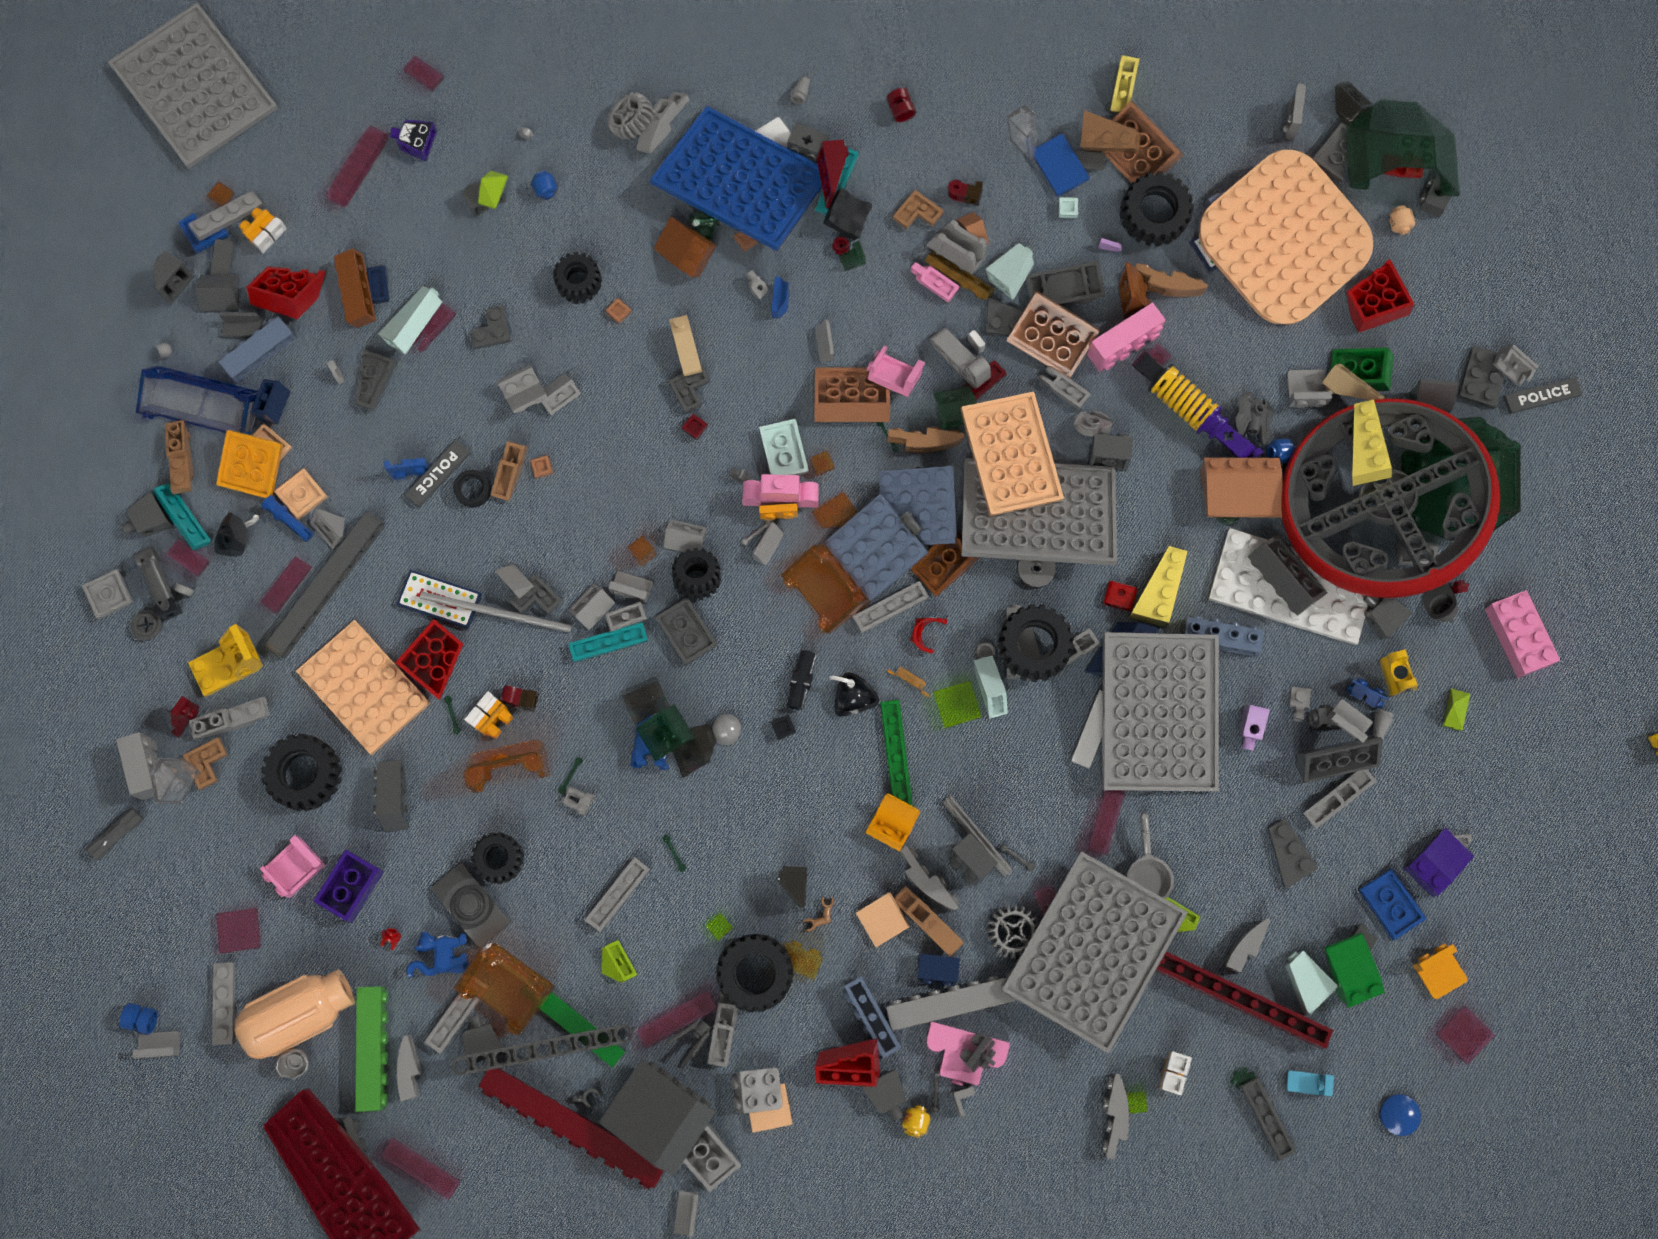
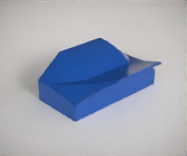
[771,277,789,319]

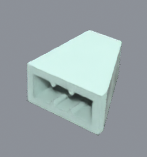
[986,243,1034,299]
[974,656,1008,719]
[1285,951,1338,1015]

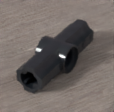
[786,650,817,710]

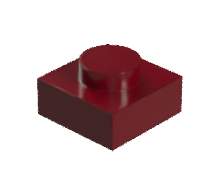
[681,414,708,440]

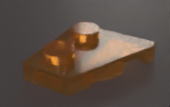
[812,492,858,529]

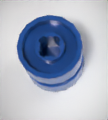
[119,1003,158,1035]

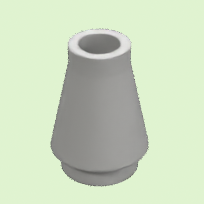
[790,77,810,105]
[1372,709,1394,739]

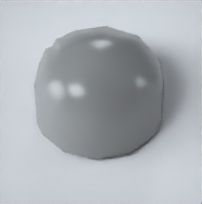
[712,714,741,746]
[276,1048,309,1079]

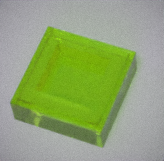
[705,913,733,941]
[1126,1091,1148,1114]

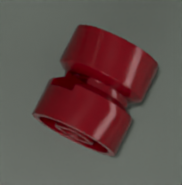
[886,88,916,123]

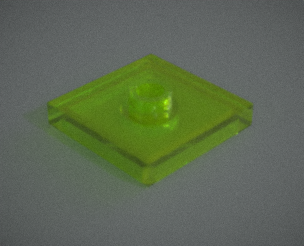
[933,681,982,729]

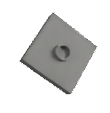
[82,569,134,620]

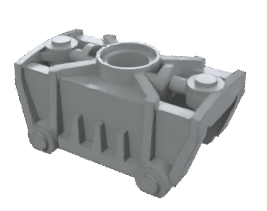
[927,220,987,275]

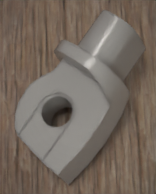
[746,270,768,300]

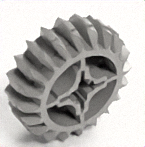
[607,92,654,140]
[987,905,1039,959]

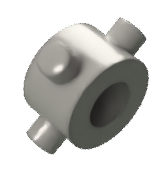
[519,127,533,140]

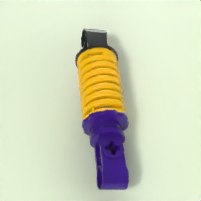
[1132,351,1256,458]

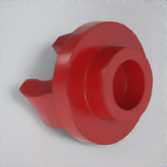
[381,928,401,950]

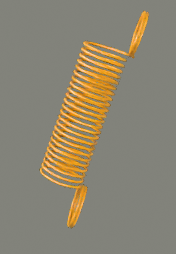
[887,667,930,697]

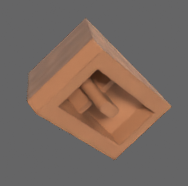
[956,212,989,245]

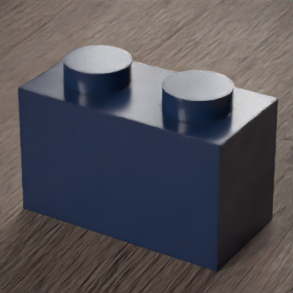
[250,379,291,424]
[917,954,960,986]

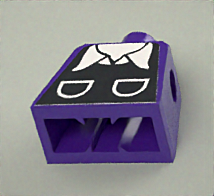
[390,120,437,161]

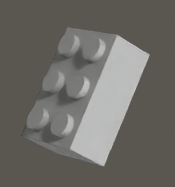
[116,732,167,801]

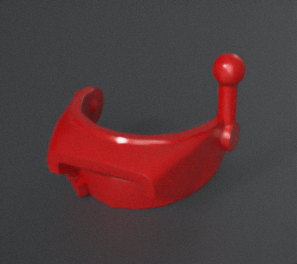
[910,617,948,654]

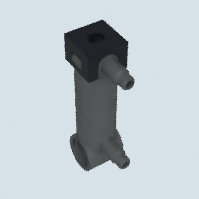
[133,546,182,621]

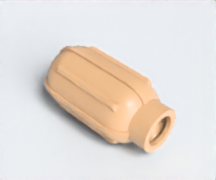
[234,969,355,1059]

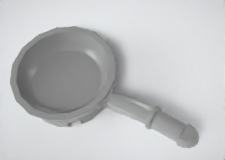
[1127,813,1174,899]

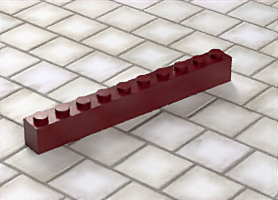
[1155,951,1334,1049]
[478,1068,665,1190]

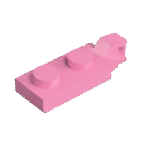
[911,262,960,303]

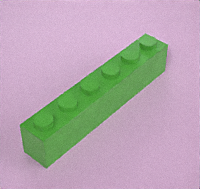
[356,986,388,1112]

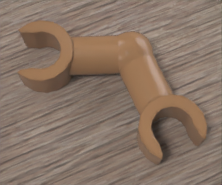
[804,896,834,932]

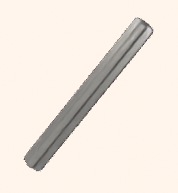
[943,796,1012,876]

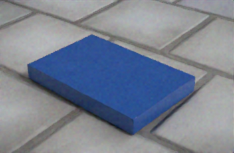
[1031,134,1090,197]
[1358,868,1427,941]

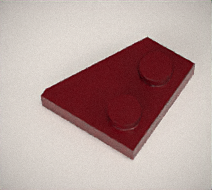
[170,696,200,738]

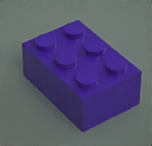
[313,849,384,923]

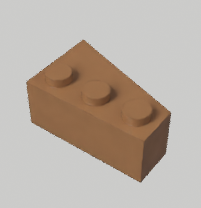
[1081,110,1141,152]

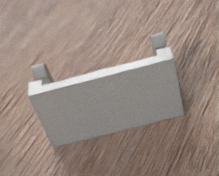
[1493,344,1539,386]

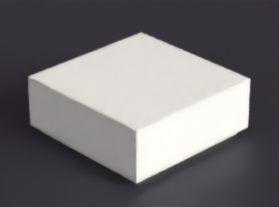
[968,330,985,355]

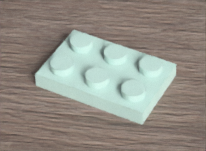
[759,419,809,475]

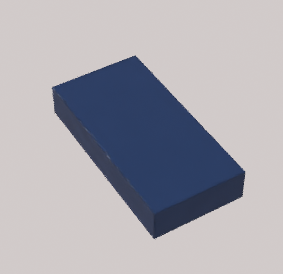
[367,266,390,304]

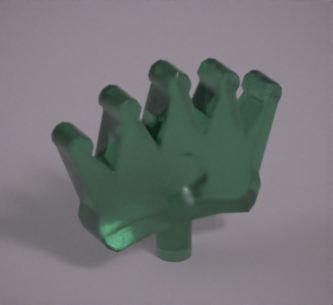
[1230,1067,1256,1089]

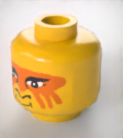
[902,1105,931,1138]

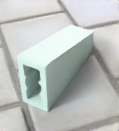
[378,286,442,354]

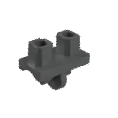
[960,1033,996,1072]

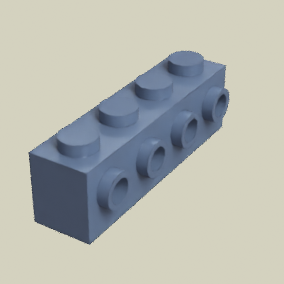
[218,316,296,383]
[1182,615,1264,657]
[842,976,901,1058]

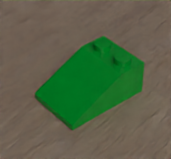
[1330,347,1394,391]
[1324,932,1385,1008]

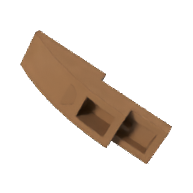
[1135,263,1208,297]
[165,420,194,495]
[887,427,964,453]
[894,886,964,957]

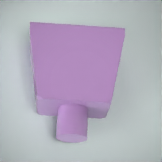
[1239,705,1270,751]

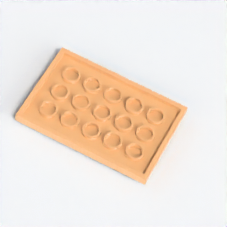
[960,392,1064,516]
[296,620,431,755]

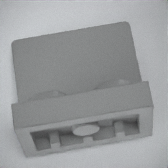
[497,365,547,413]

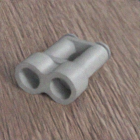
[561,786,595,817]

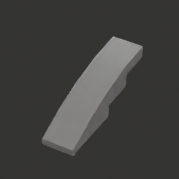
[1303,769,1377,829]
[707,984,743,1067]

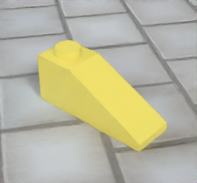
[1110,55,1139,112]

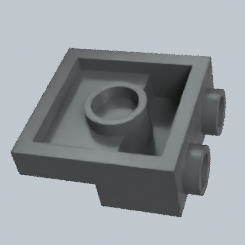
[1306,705,1342,731]

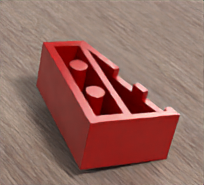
[814,1038,880,1087]

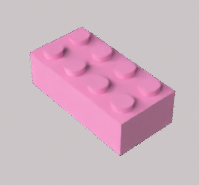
[1087,303,1166,372]
[1485,590,1560,679]

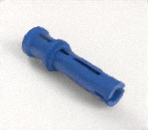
[261,495,314,542]

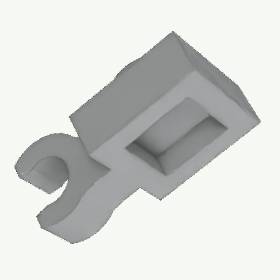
[1289,687,1311,722]

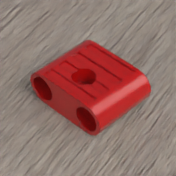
[1103,581,1138,612]

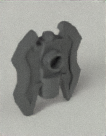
[1235,392,1274,446]

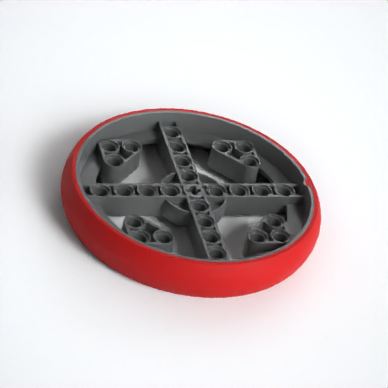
[1281,398,1500,598]

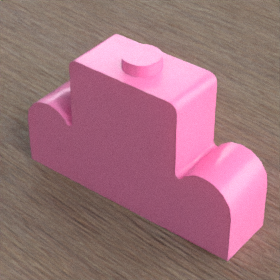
[742,474,819,508]
[926,1022,1010,1086]

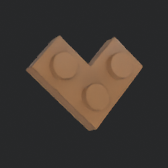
[893,190,944,229]
[183,737,228,790]

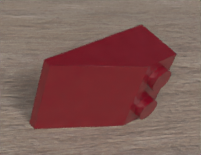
[816,139,849,208]

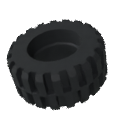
[1120,171,1193,247]
[998,604,1074,682]
[261,734,342,811]
[716,934,794,1012]

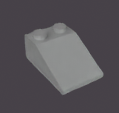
[683,1123,742,1192]

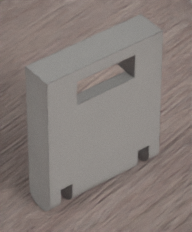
[1283,84,1306,141]

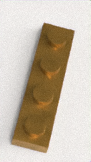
[925,251,995,300]

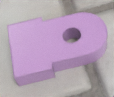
[1098,238,1122,252]

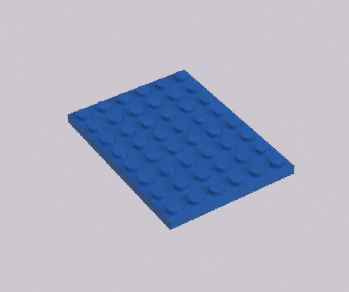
[650,106,822,251]

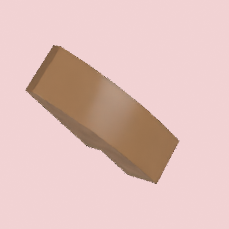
[491,441,529,501]

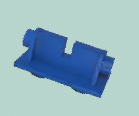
[1346,677,1388,709]

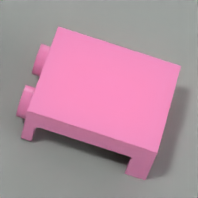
[867,346,925,397]
[259,835,326,898]

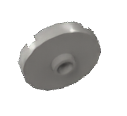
[1074,411,1112,436]
[1017,560,1056,588]

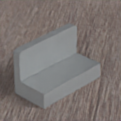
[541,374,581,415]
[664,520,707,553]
[609,571,653,604]
[567,583,615,630]
[1327,699,1372,743]
[133,1031,180,1058]
[951,1086,976,1117]
[674,1191,700,1237]

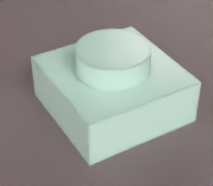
[1059,197,1078,218]

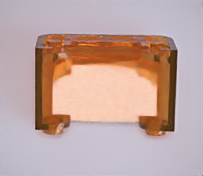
[781,545,871,634]
[464,739,551,794]
[454,943,554,1036]

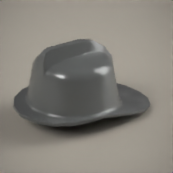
[1423,584,1459,623]

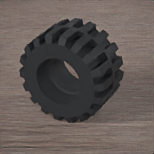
[553,252,602,304]
[672,548,721,601]
[471,832,524,884]

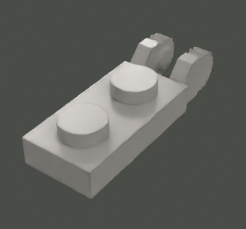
[1038,366,1091,410]

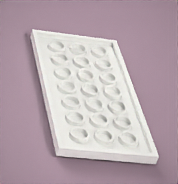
[1208,528,1368,646]

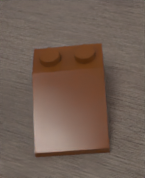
[654,216,717,277]
[1118,262,1150,319]
[911,529,980,596]

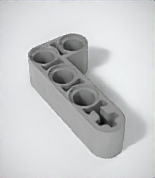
[929,328,991,389]

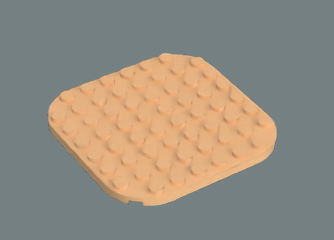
[1199,150,1373,325]

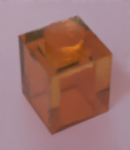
[628,535,656,567]

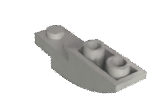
[637,92,689,153]
[189,697,270,739]
[900,846,959,911]
[1102,1074,1129,1159]

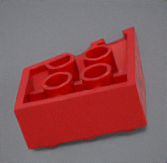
[1347,259,1415,333]
[246,267,325,319]
[395,619,464,700]

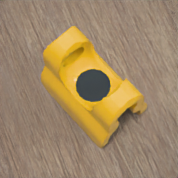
[1379,649,1418,697]

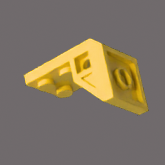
[188,624,263,697]

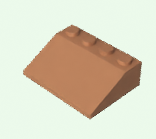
[1101,101,1184,183]
[1006,290,1100,378]
[815,368,890,422]
[1200,458,1283,517]

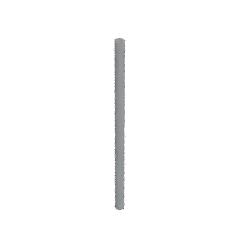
[420,592,572,633]

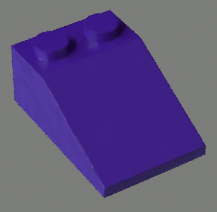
[1403,828,1474,897]

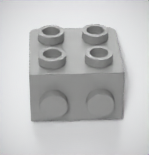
[1287,370,1332,408]
[731,1068,782,1114]

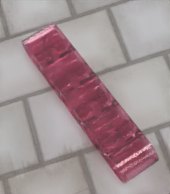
[326,126,388,208]

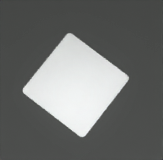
[756,117,791,147]

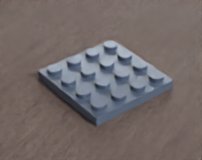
[879,466,957,545]
[824,494,929,602]

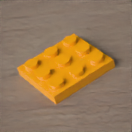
[216,430,283,498]

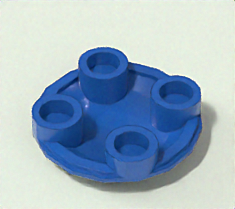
[1379,1094,1421,1136]

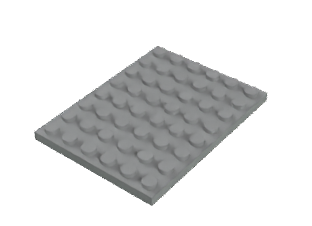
[108,3,279,169]
[961,458,1117,565]
[1102,632,1219,791]
[1002,851,1188,1054]

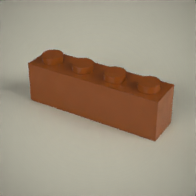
[334,248,376,328]

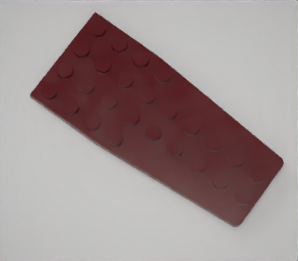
[264,1088,421,1239]

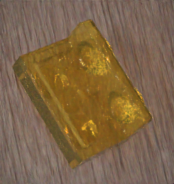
[785,940,824,980]

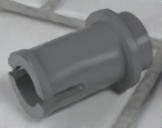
[899,511,923,536]

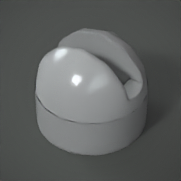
[156,343,172,359]

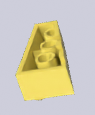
[1352,399,1392,486]
[1129,546,1188,628]

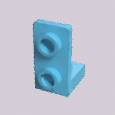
[1286,1070,1334,1096]

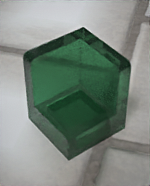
[839,241,866,271]

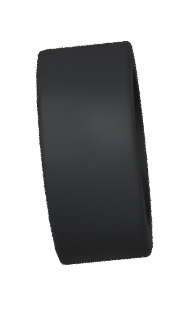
[453,470,491,508]

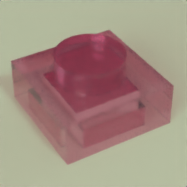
[1148,344,1172,367]

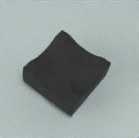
[823,188,873,240]

